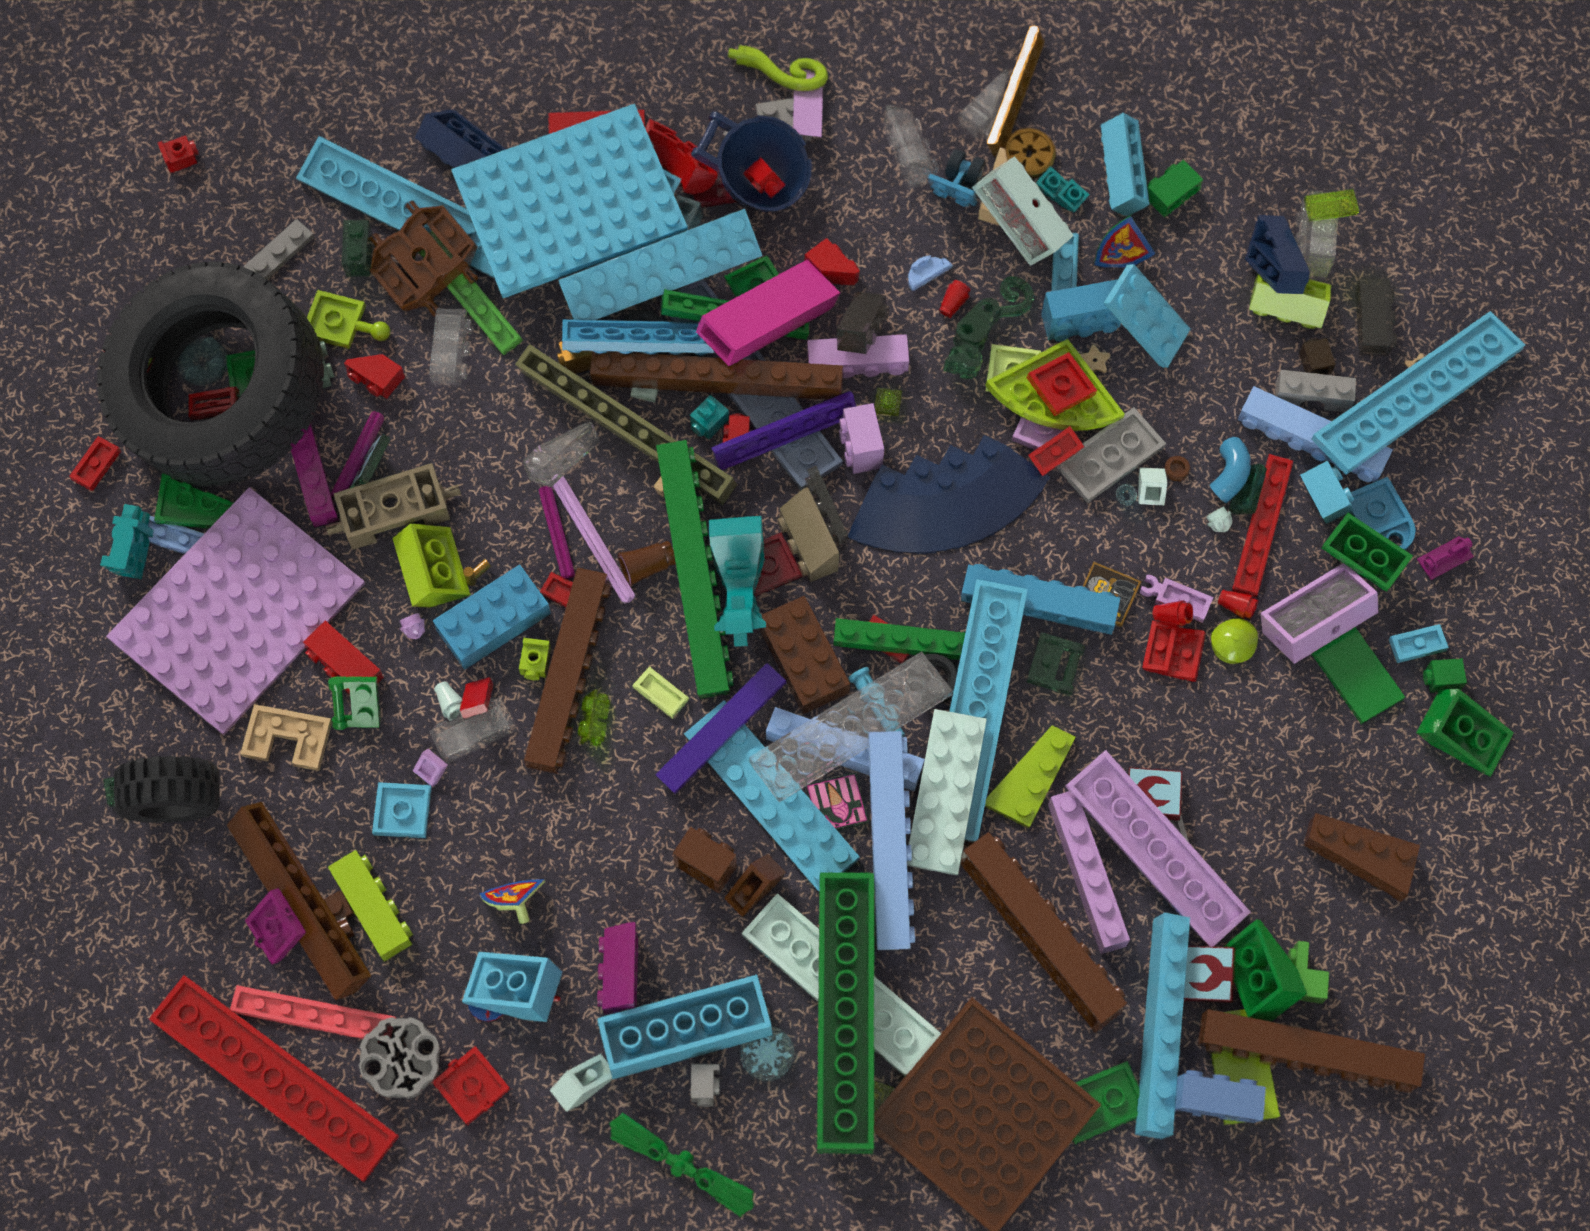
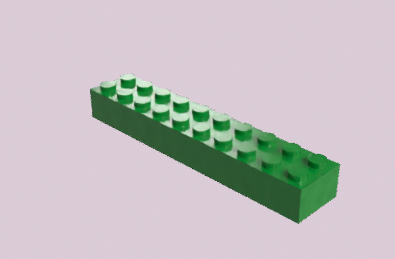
[817,872,874,1154]

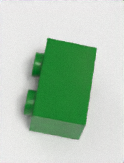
[1147,160,1203,217]

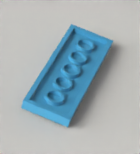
[562,320,714,355]

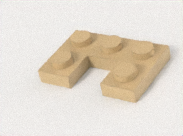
[240,704,332,771]

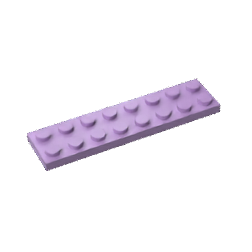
[1065,750,1251,947]

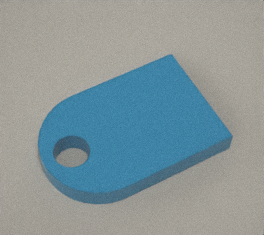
[1350,477,1415,550]

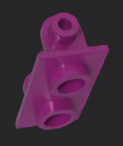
[1417,536,1474,580]

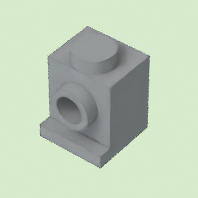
[691,1064,720,1107]

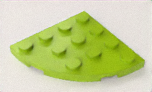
[985,339,1125,431]

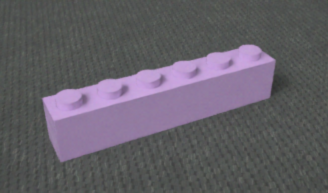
[1048,791,1130,954]

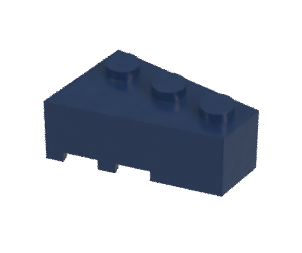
[1245,215,1310,294]

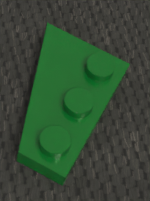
[154,473,234,529]

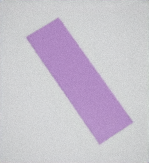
[793,69,823,137]

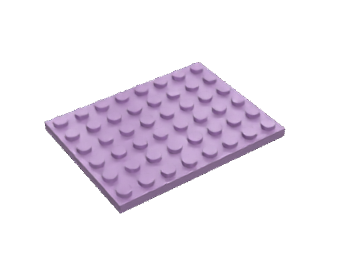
[106,487,365,736]

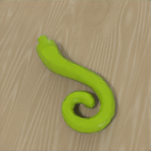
[728,45,828,91]

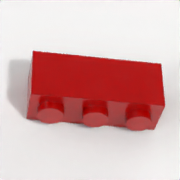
[303,620,384,695]

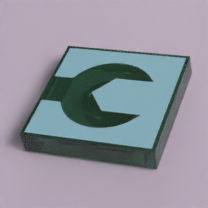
[350,434,390,488]

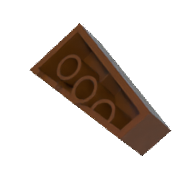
[1304,813,1420,902]

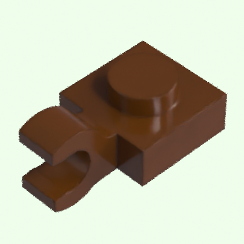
[324,890,355,939]

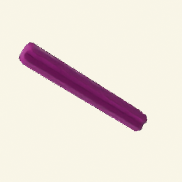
[331,411,384,499]
[538,485,575,579]

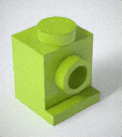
[519,638,551,680]

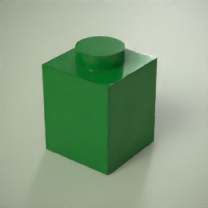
[1423,658,1467,693]

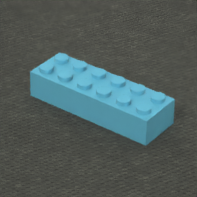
[597,975,772,1079]

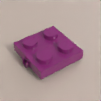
[245,888,306,964]

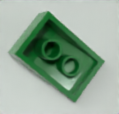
[1416,689,1514,777]
[1223,919,1307,1022]

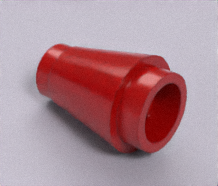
[939,280,971,318]
[1218,589,1258,619]
[1152,600,1193,626]

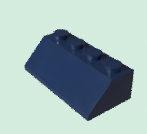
[415,109,506,168]

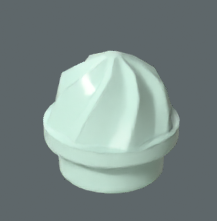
[1206,506,1232,532]

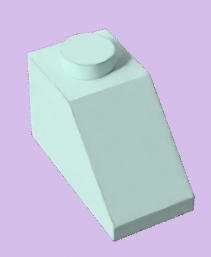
[550,1054,613,1112]

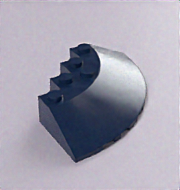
[847,435,1050,554]

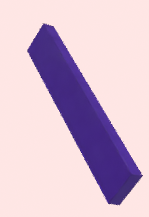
[711,391,856,470]
[655,663,786,794]

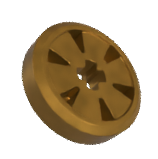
[1003,128,1056,179]

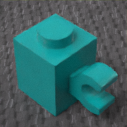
[690,395,729,439]

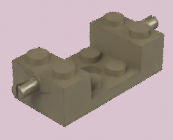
[325,463,461,550]

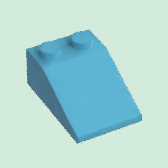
[462,952,562,1022]

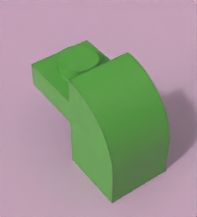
[1288,941,1329,1004]

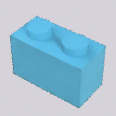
[1300,461,1355,523]

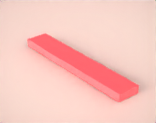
[230,985,396,1043]

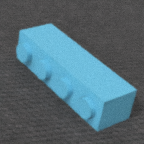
[1101,113,1149,216]

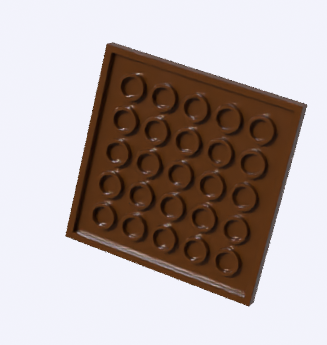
[874,997,1101,1231]

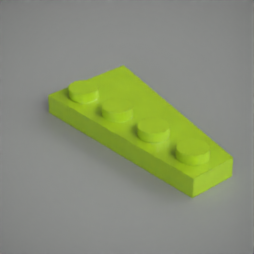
[985,725,1076,829]

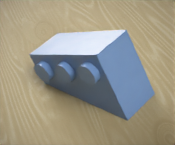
[1175,1070,1266,1123]

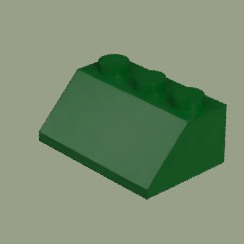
[1321,513,1413,592]

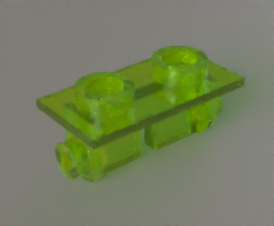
[577,689,610,746]

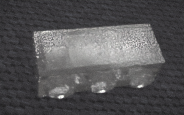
[429,308,473,387]
[429,697,517,764]

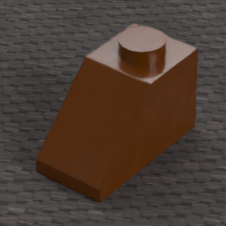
[724,854,786,917]

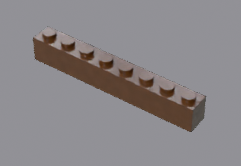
[524,567,612,774]
[227,802,372,1000]
[1198,1009,1425,1093]

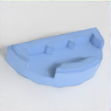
[908,255,953,292]

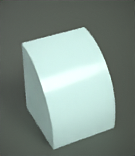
[1138,468,1167,505]

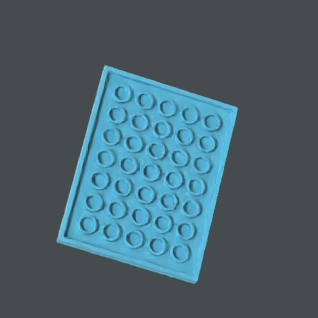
[451,104,688,298]

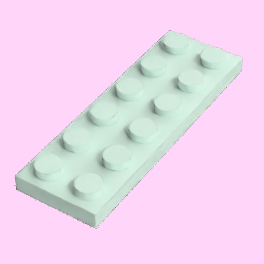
[907,709,987,876]

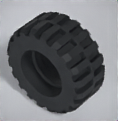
[114,756,220,823]

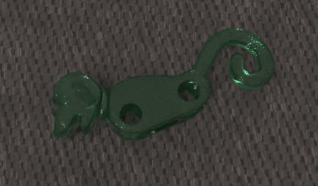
[943,276,1034,379]

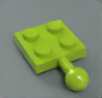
[307,290,390,349]

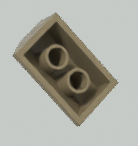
[777,487,839,582]

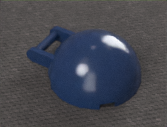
[691,112,812,212]

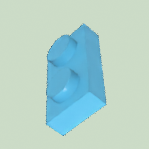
[1389,624,1449,663]

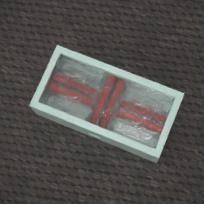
[972,156,1074,266]

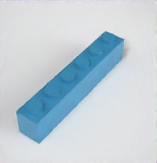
[961,564,1120,635]

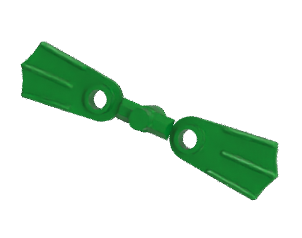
[610,1113,754,1217]

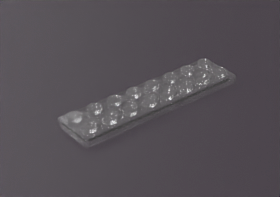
[749,652,953,802]

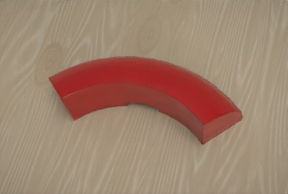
[645,119,718,194]

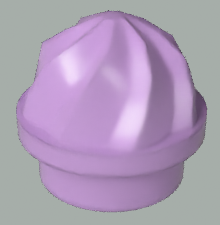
[400,613,425,639]

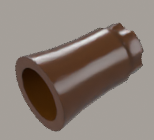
[618,541,676,587]

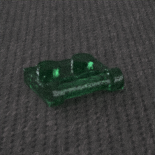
[1027,632,1085,696]

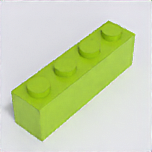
[328,850,413,962]

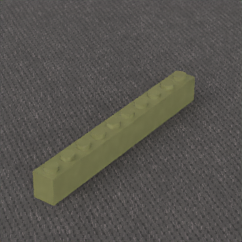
[515,344,737,505]

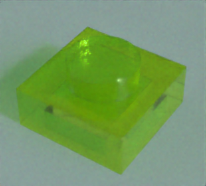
[874,388,902,416]

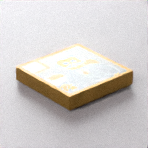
[1083,562,1141,627]

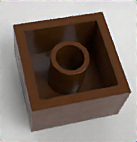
[673,827,737,894]

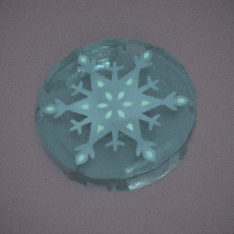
[740,1026,795,1082]

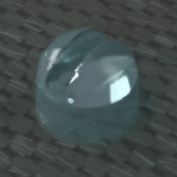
[1116,484,1137,506]

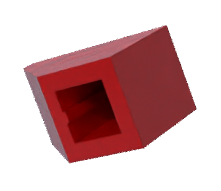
[804,238,860,285]
[344,354,405,399]

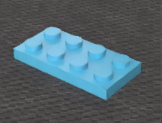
[1104,264,1191,367]

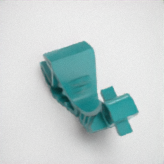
[709,516,766,647]

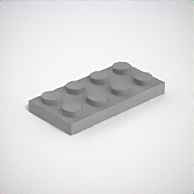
[1056,407,1166,503]

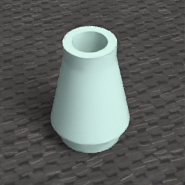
[434,681,462,721]

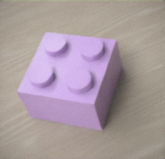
[839,403,884,474]

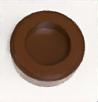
[1164,456,1190,481]

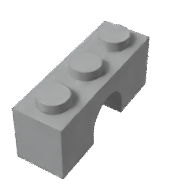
[1275,370,1356,412]

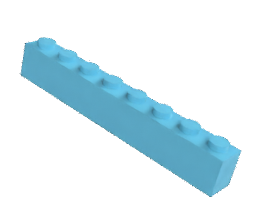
[1135,913,1190,1139]

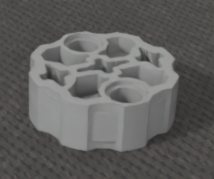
[359,1017,441,1099]

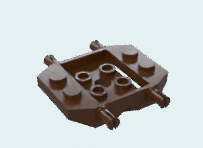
[369,200,478,317]

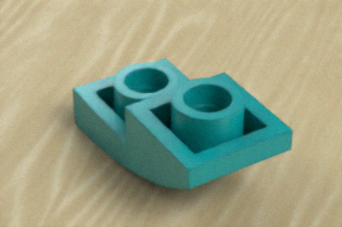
[1036,166,1090,213]

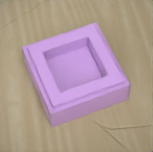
[413,749,448,787]

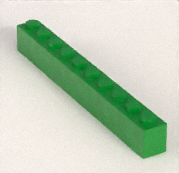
[656,440,734,699]

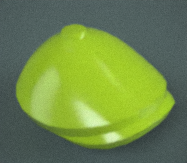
[1211,618,1258,664]

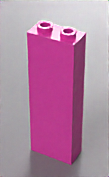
[696,260,840,366]

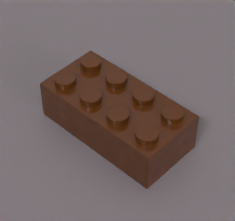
[759,595,850,714]

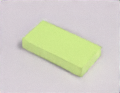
[632,667,689,719]

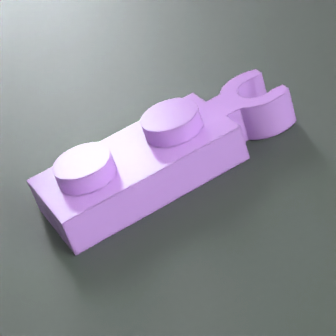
[1140,575,1213,623]

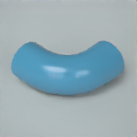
[1209,437,1251,503]

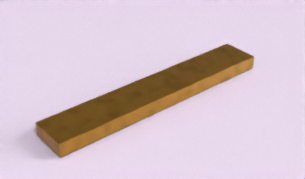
[987,26,1045,157]

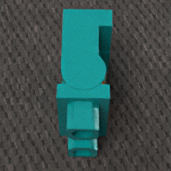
[100,504,154,579]

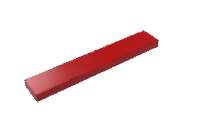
[1232,454,1293,598]

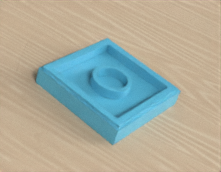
[372,782,432,838]

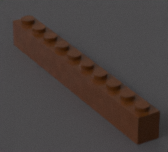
[590,351,844,400]

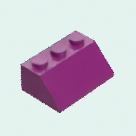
[597,922,638,1014]

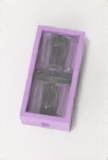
[1261,563,1378,664]

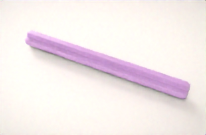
[551,476,635,604]

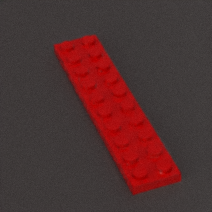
[149,975,399,1182]

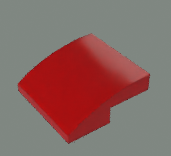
[1142,620,1206,682]

